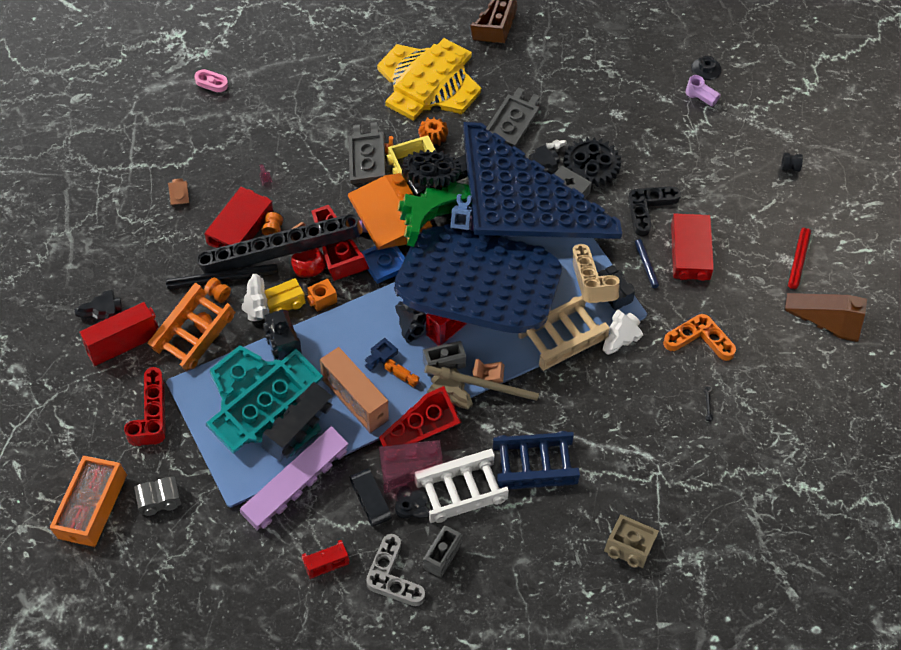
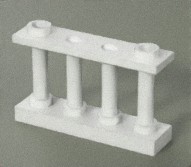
[415,449,509,523]

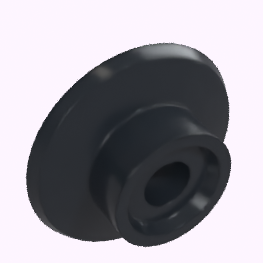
[691,56,722,80]

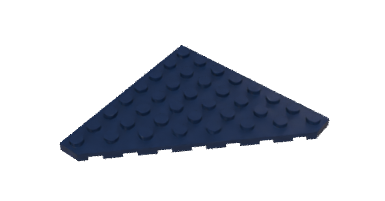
[463,122,622,239]

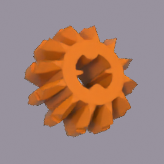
[418,117,448,146]

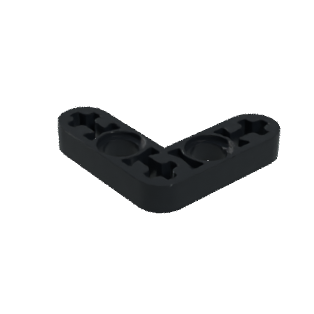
[628,186,681,236]

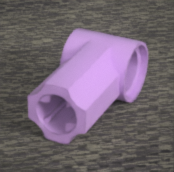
[686,75,721,107]

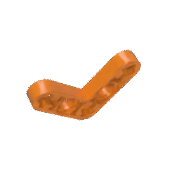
[663,314,736,361]

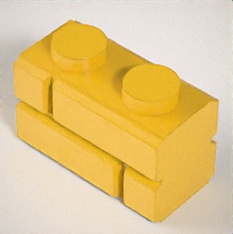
[265,278,305,314]

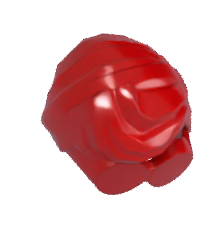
[291,248,326,278]

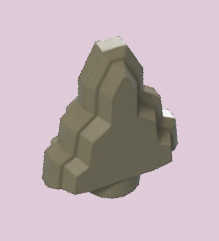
[427,368,473,409]

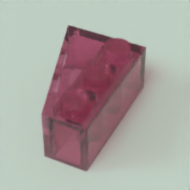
[379,440,442,494]

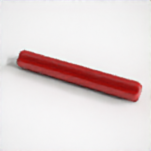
[788,227,811,289]

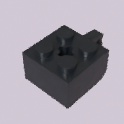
[263,309,302,361]

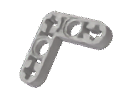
[366,534,425,606]

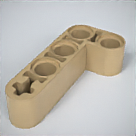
[573,244,620,303]

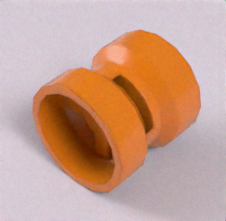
[262,212,283,236]
[204,277,231,303]

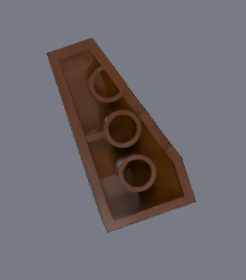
[784,293,867,342]

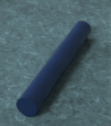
[635,239,659,288]

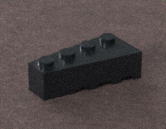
[261,382,333,462]

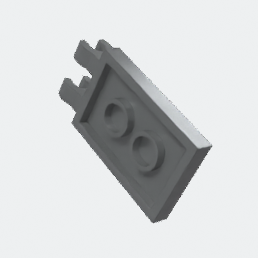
[486,87,540,147]
[348,122,386,184]

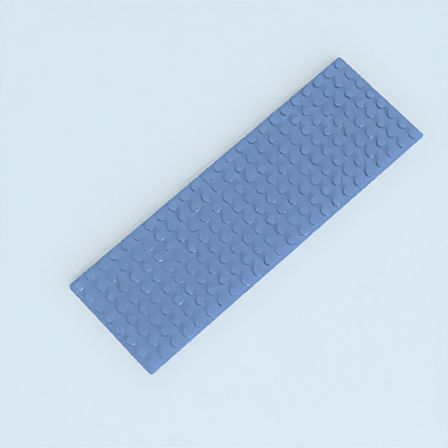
[166,236,647,507]

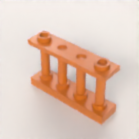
[148,283,236,372]

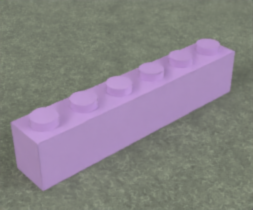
[240,426,348,530]

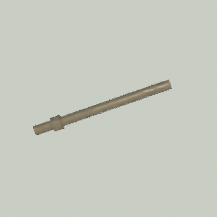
[424,365,539,401]

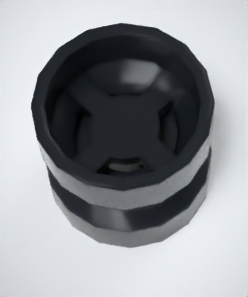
[781,152,803,172]

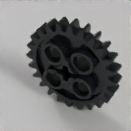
[563,137,621,187]
[402,149,461,188]

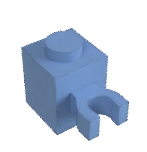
[450,194,473,230]

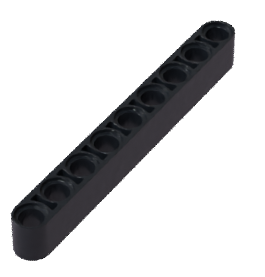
[197,214,362,274]

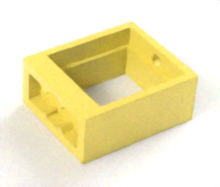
[386,135,435,183]

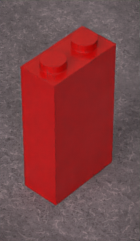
[205,187,273,248]
[671,213,714,281]
[79,302,159,367]

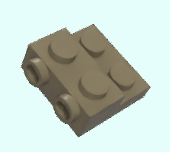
[604,514,659,568]

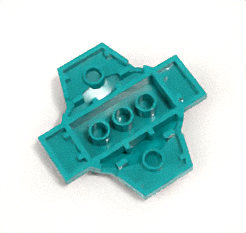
[206,345,323,457]

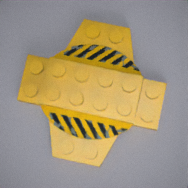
[377,38,481,121]

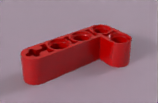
[124,367,166,446]

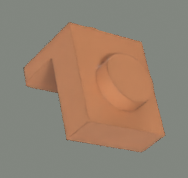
[168,179,190,205]
[472,359,505,383]

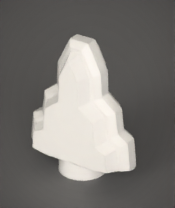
[242,274,269,321]
[602,310,643,355]

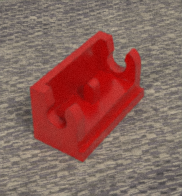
[302,540,349,579]

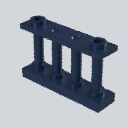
[492,431,580,489]

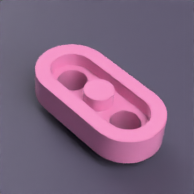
[195,70,228,92]

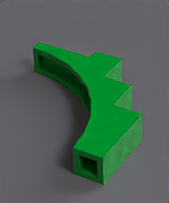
[397,182,471,247]

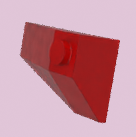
[379,386,462,455]

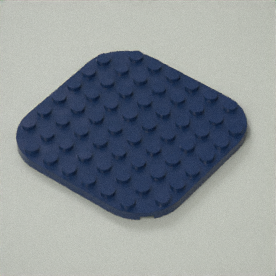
[394,224,562,333]

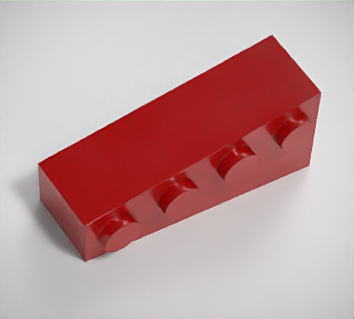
[311,205,369,281]

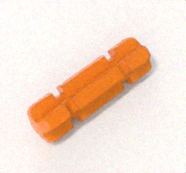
[384,359,420,387]

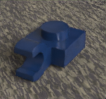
[365,338,398,371]

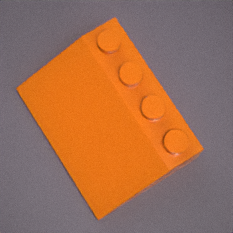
[348,173,432,250]

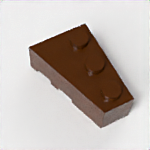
[470,0,517,43]

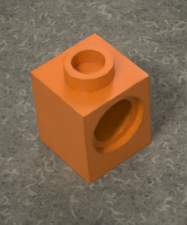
[306,278,337,312]

